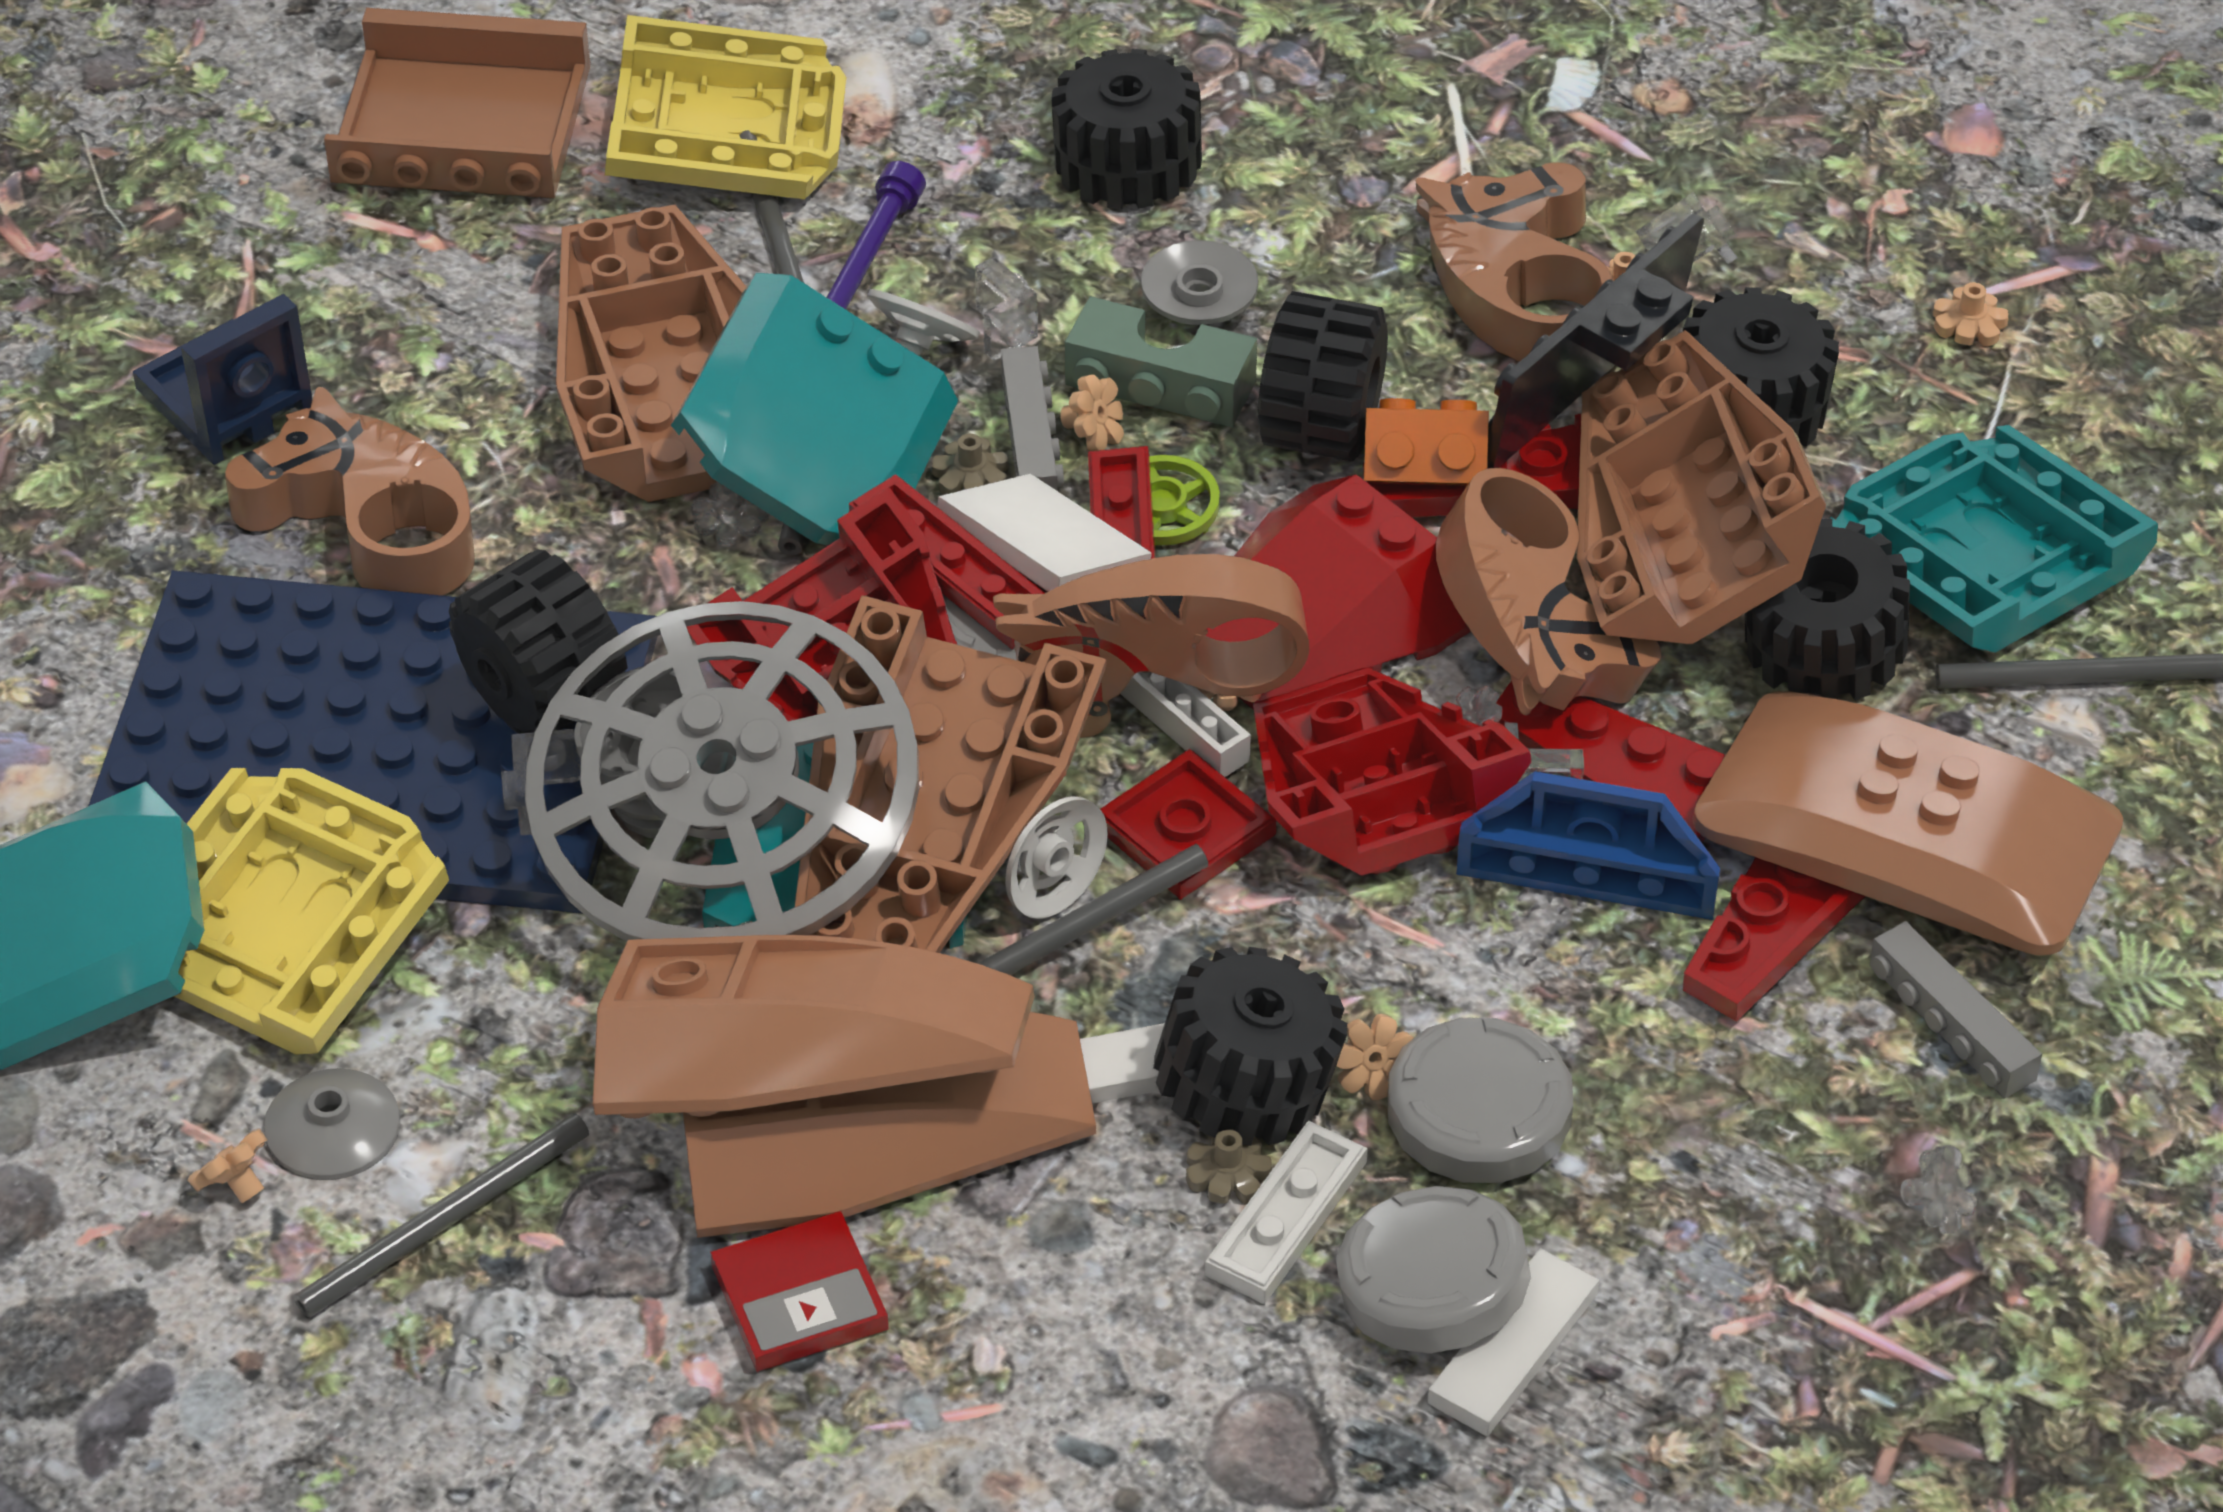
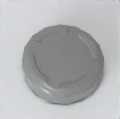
[1388,1018,1573,1183]
[1336,1186,1531,1354]

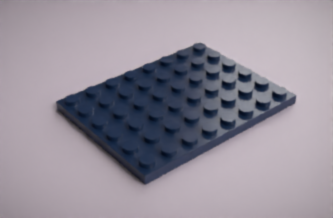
[88,570,658,914]

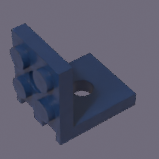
[132,293,313,465]

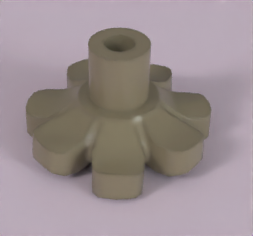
[932,434,1009,495]
[1186,1130,1272,1204]

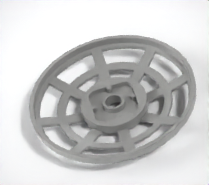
[525,601,920,942]

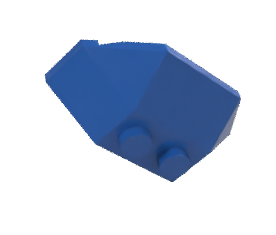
[1456,771,1720,920]

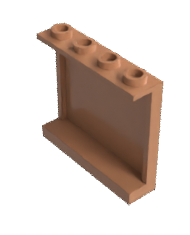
[324,8,591,198]

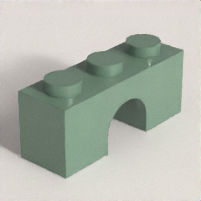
[1065,296,1257,428]

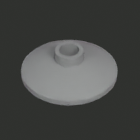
[1141,240,1258,325]
[264,1068,400,1180]

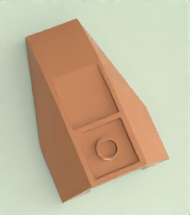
[556,204,746,502]
[1576,330,1826,644]
[795,595,1107,953]
[593,935,1035,1119]
[683,1012,1096,1238]

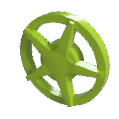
[1150,455,1220,545]

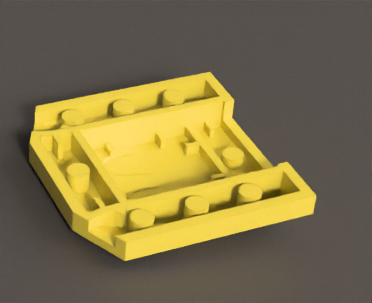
[605,15,846,200]
[174,768,449,1055]

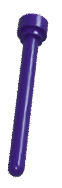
[827,161,926,309]

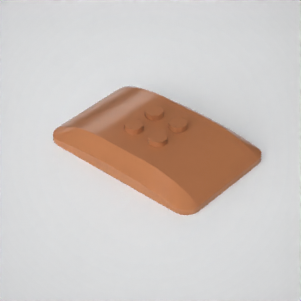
[1692,691,2123,955]

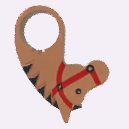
[993,554,1309,738]

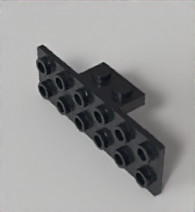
[1487,213,1704,469]

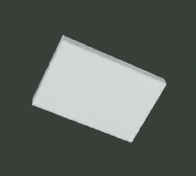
[937,474,1152,592]

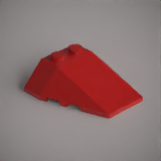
[1205,474,1471,710]
[686,487,958,721]
[1253,667,1531,876]

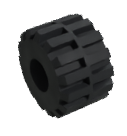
[1051,49,1202,209]
[1683,287,1839,447]
[1258,291,1388,462]
[1745,518,1910,701]
[448,549,628,741]
[1153,947,1348,1146]

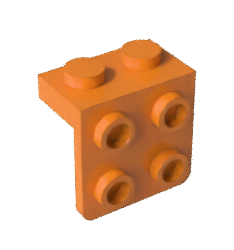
[1364,398,1489,486]

